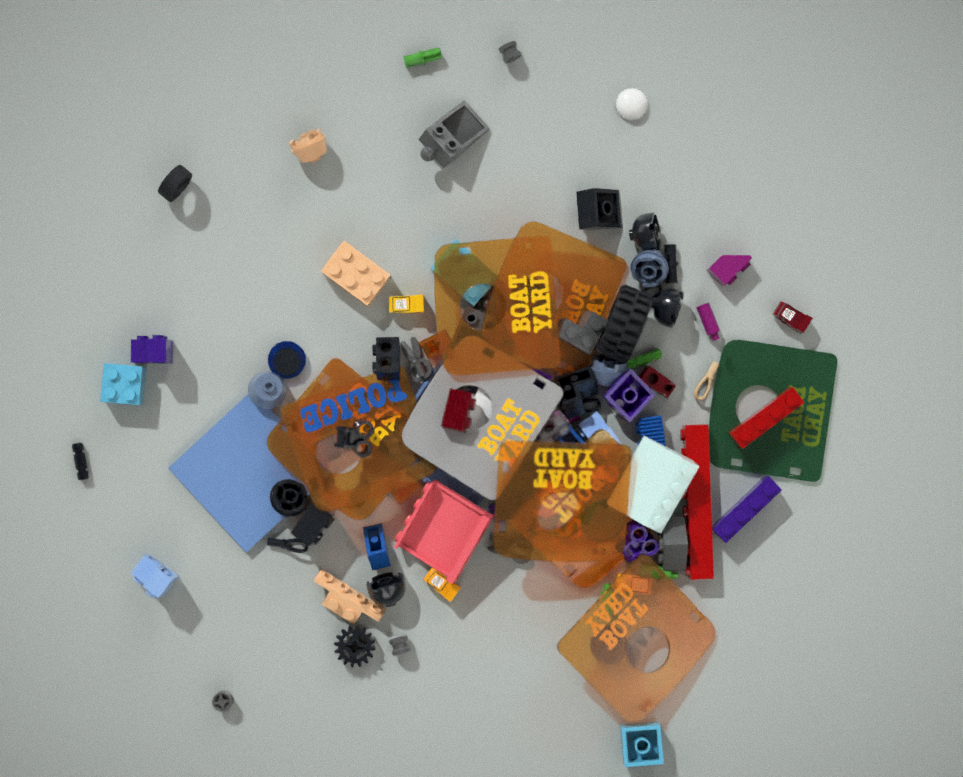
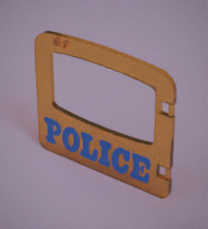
[281,366,437,512]

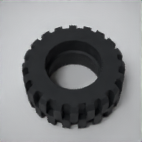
[597,285,653,363]

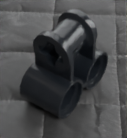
[334,418,374,458]

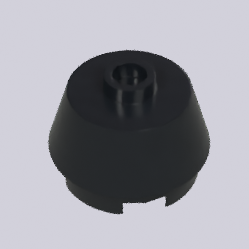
[270,479,308,517]

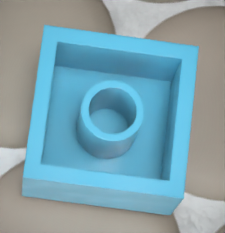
[100,363,147,405]
[620,721,664,767]

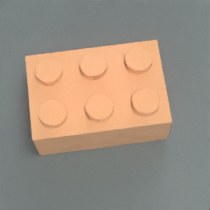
[321,241,391,307]

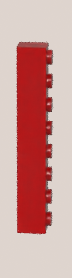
[680,424,714,580]

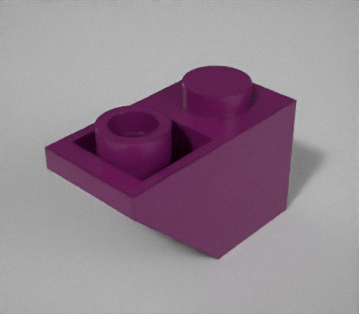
[707,255,752,286]

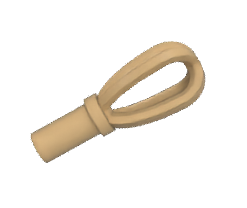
[693,361,719,401]

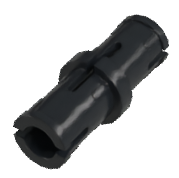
[664,244,679,284]

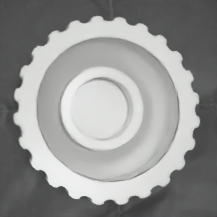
[615,88,648,121]

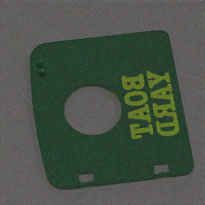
[709,340,837,482]

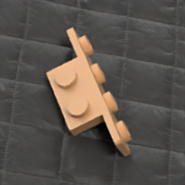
[314,569,386,625]

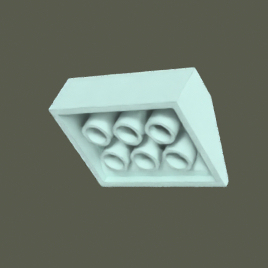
[606,436,699,533]

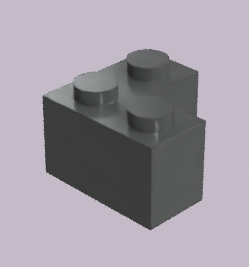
[551,311,608,355]
[657,515,688,571]

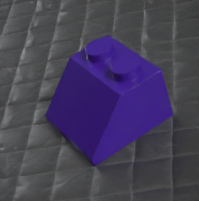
[603,368,656,422]

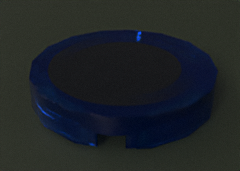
[268,341,306,379]

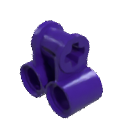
[615,519,659,562]

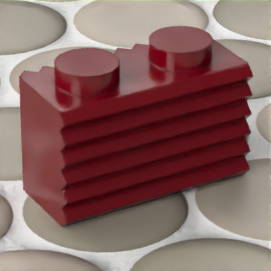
[441,388,477,433]

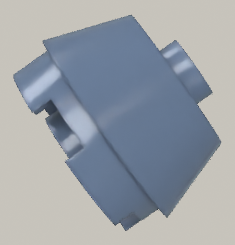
[630,249,669,287]
[591,355,629,387]
[248,371,286,409]

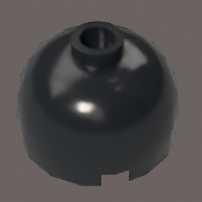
[629,212,661,250]
[651,289,684,329]
[366,572,406,607]

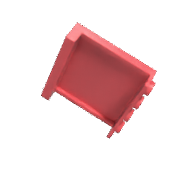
[394,480,494,584]

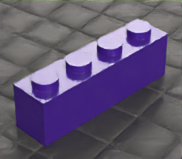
[712,475,782,543]

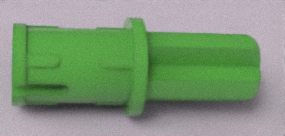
[403,48,442,68]

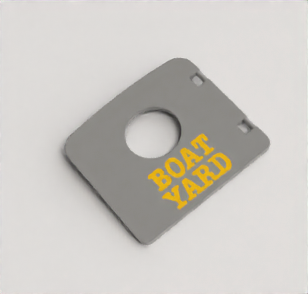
[402,336,563,500]

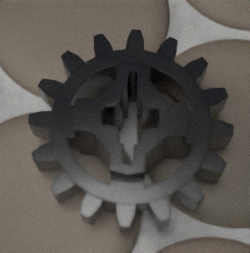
[334,625,376,667]

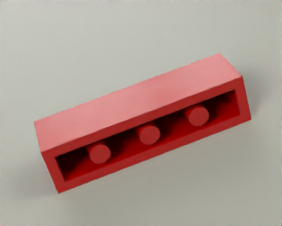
[728,387,805,449]

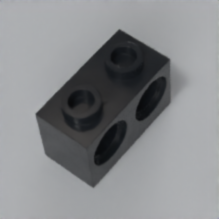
[372,337,400,380]

